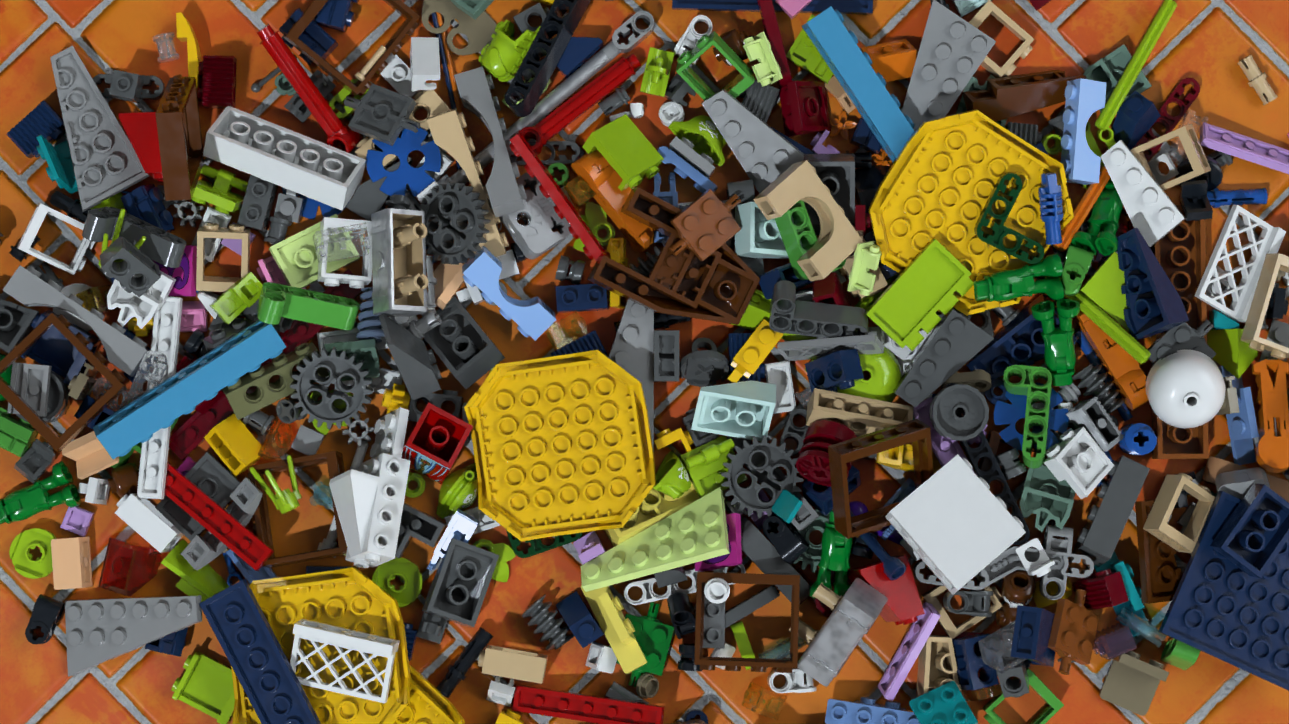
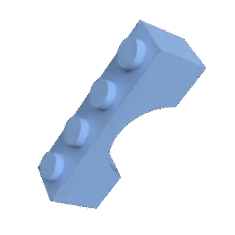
[1061,78,1107,185]
[462,246,557,341]

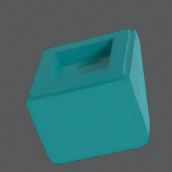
[1209,309,1240,330]
[771,489,803,523]

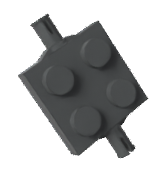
[344,83,420,146]
[1145,319,1216,381]

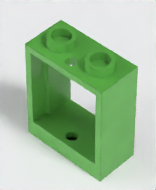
[676,31,755,100]
[982,668,1064,724]

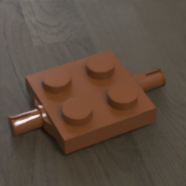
[669,189,741,261]
[1048,589,1099,675]

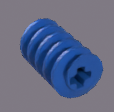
[1118,423,1157,455]

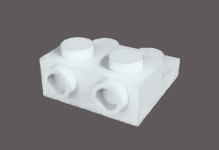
[1043,427,1114,499]

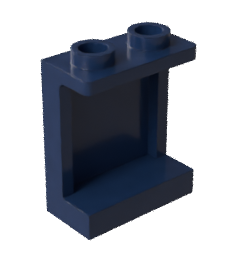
[20,310,101,385]
[1010,605,1055,667]

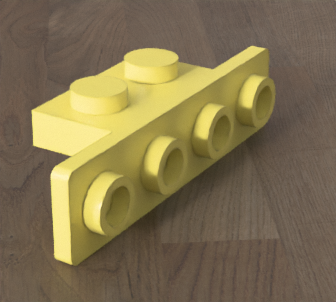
[581,585,647,674]

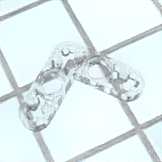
[93,350,167,412]

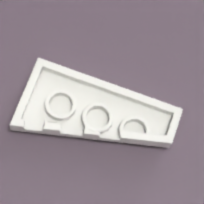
[1100,140,1186,247]

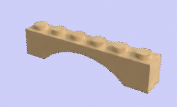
[427,108,509,257]

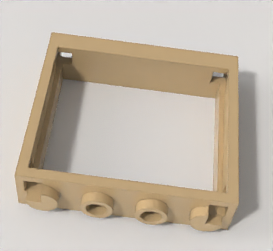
[1241,253,1289,360]

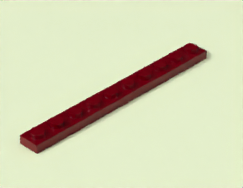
[169,269,366,460]

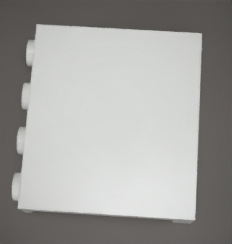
[885,454,1026,595]

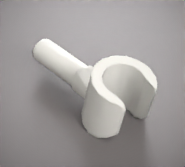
[609,103,644,122]

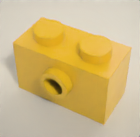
[204,414,266,477]

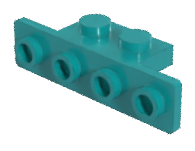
[1094,551,1150,639]

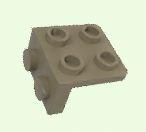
[1099,649,1169,716]

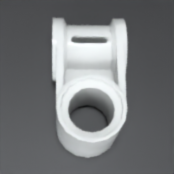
[673,15,713,65]
[767,667,817,693]

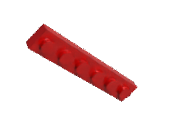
[509,130,607,261]
[165,462,274,571]
[513,685,665,724]

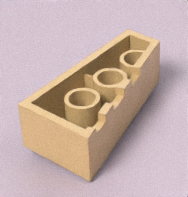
[916,635,962,698]

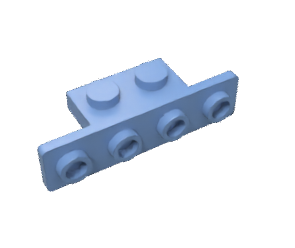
[1218,366,1259,465]
[825,697,920,724]

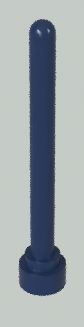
[850,510,906,580]

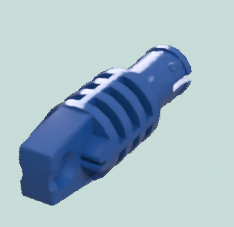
[1038,172,1064,245]

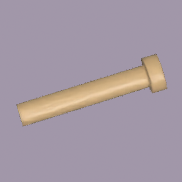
[355,45,386,82]

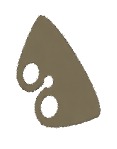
[422,0,497,55]

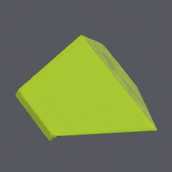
[1207,329,1258,379]

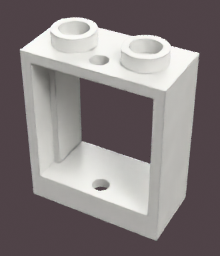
[17,202,95,275]
[318,217,372,289]
[115,493,183,553]

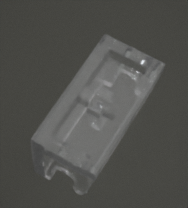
[1167,109,1209,164]
[313,223,370,263]

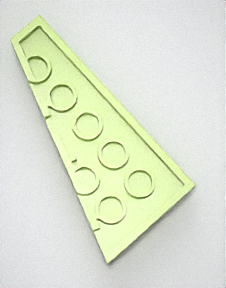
[581,487,730,592]

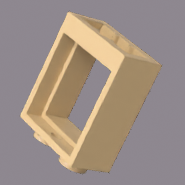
[969,0,1034,78]
[1131,124,1211,191]
[196,223,250,292]
[1143,473,1216,553]
[922,574,1003,639]
[478,645,548,684]

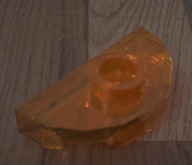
[258,415,293,459]

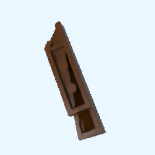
[963,70,1086,122]

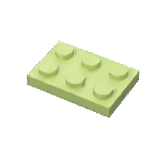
[269,214,360,288]

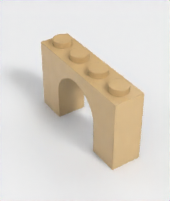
[753,160,863,282]

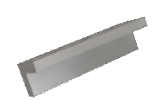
[777,326,884,361]

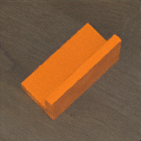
[860,39,917,82]

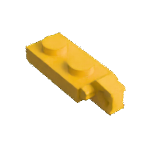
[607,238,628,309]
[727,319,784,383]

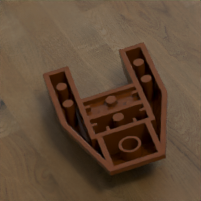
[587,187,760,325]

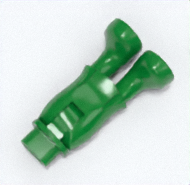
[1071,178,1124,256]
[974,254,1064,302]
[1031,299,1080,386]
[0,461,81,524]
[809,510,852,598]

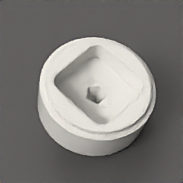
[659,101,685,127]

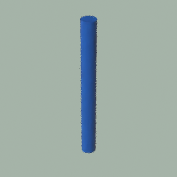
[1074,330,1133,422]

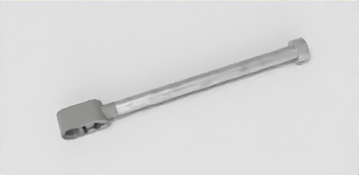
[437,11,654,185]

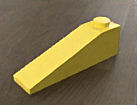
[604,482,700,547]

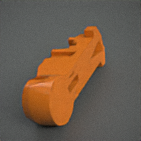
[571,150,655,253]
[1073,310,1148,410]
[1252,359,1289,473]

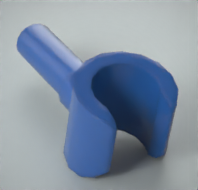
[223,553,243,587]

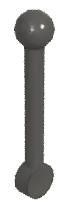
[251,67,281,93]

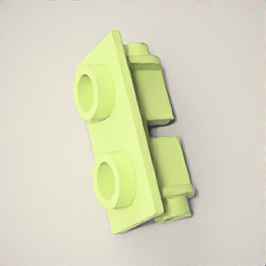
[743,31,783,87]
[847,240,882,296]

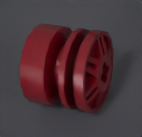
[796,420,857,486]

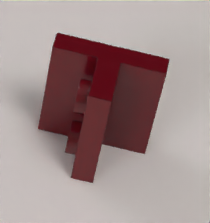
[779,81,831,137]

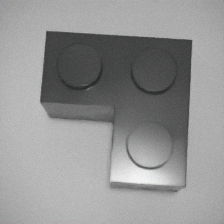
[395,502,447,558]

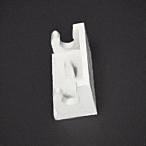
[410,37,440,92]

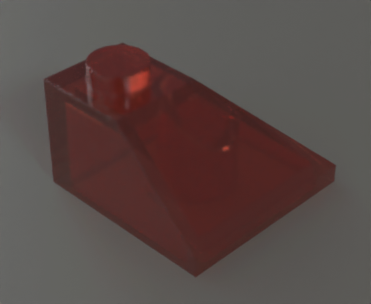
[98,538,162,597]

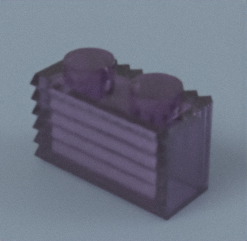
[1093,623,1137,660]

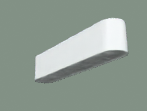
[624,564,746,605]

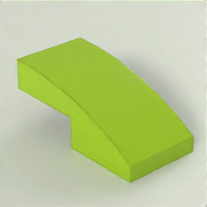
[210,272,263,324]

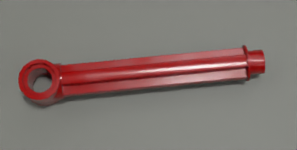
[257,24,360,153]
[520,54,641,156]

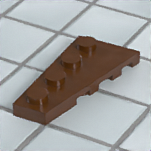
[1135,499,1183,604]

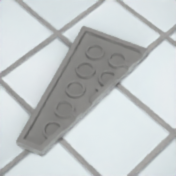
[901,0,996,132]
[50,46,149,212]
[701,89,804,194]
[608,299,654,452]
[65,595,202,677]

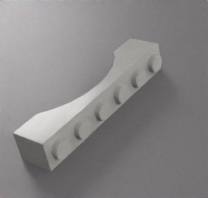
[454,66,527,217]
[3,265,150,377]

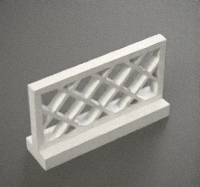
[1194,205,1286,323]
[290,619,400,704]

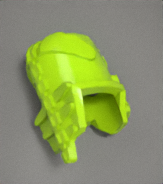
[479,19,541,82]

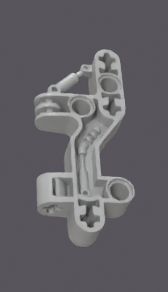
[913,525,1094,600]

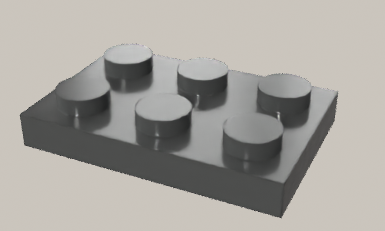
[155,452,241,541]

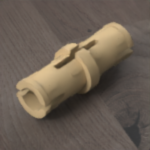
[1237,54,1278,105]

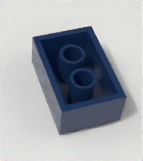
[1210,483,1289,578]

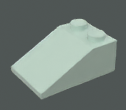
[735,202,802,259]
[691,380,776,442]

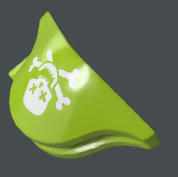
[668,115,727,167]
[653,451,691,499]
[436,463,478,519]

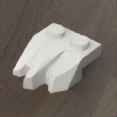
[107,271,176,329]

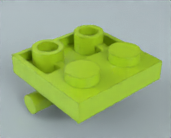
[786,14,833,84]
[192,164,248,214]
[679,435,748,498]

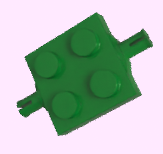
[616,602,675,687]

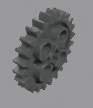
[420,182,490,265]
[290,347,373,429]
[721,436,803,518]

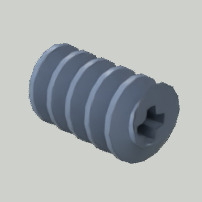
[356,287,390,343]

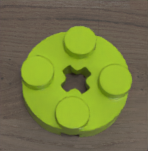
[9,528,57,579]
[372,557,423,608]

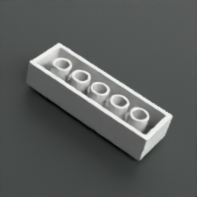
[203,106,366,211]

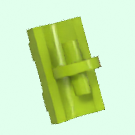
[640,47,675,97]

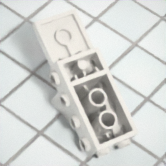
[329,407,411,568]

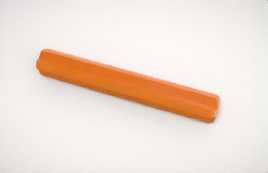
[1053,166,1110,252]

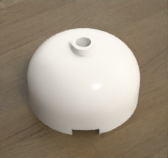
[1146,350,1226,429]

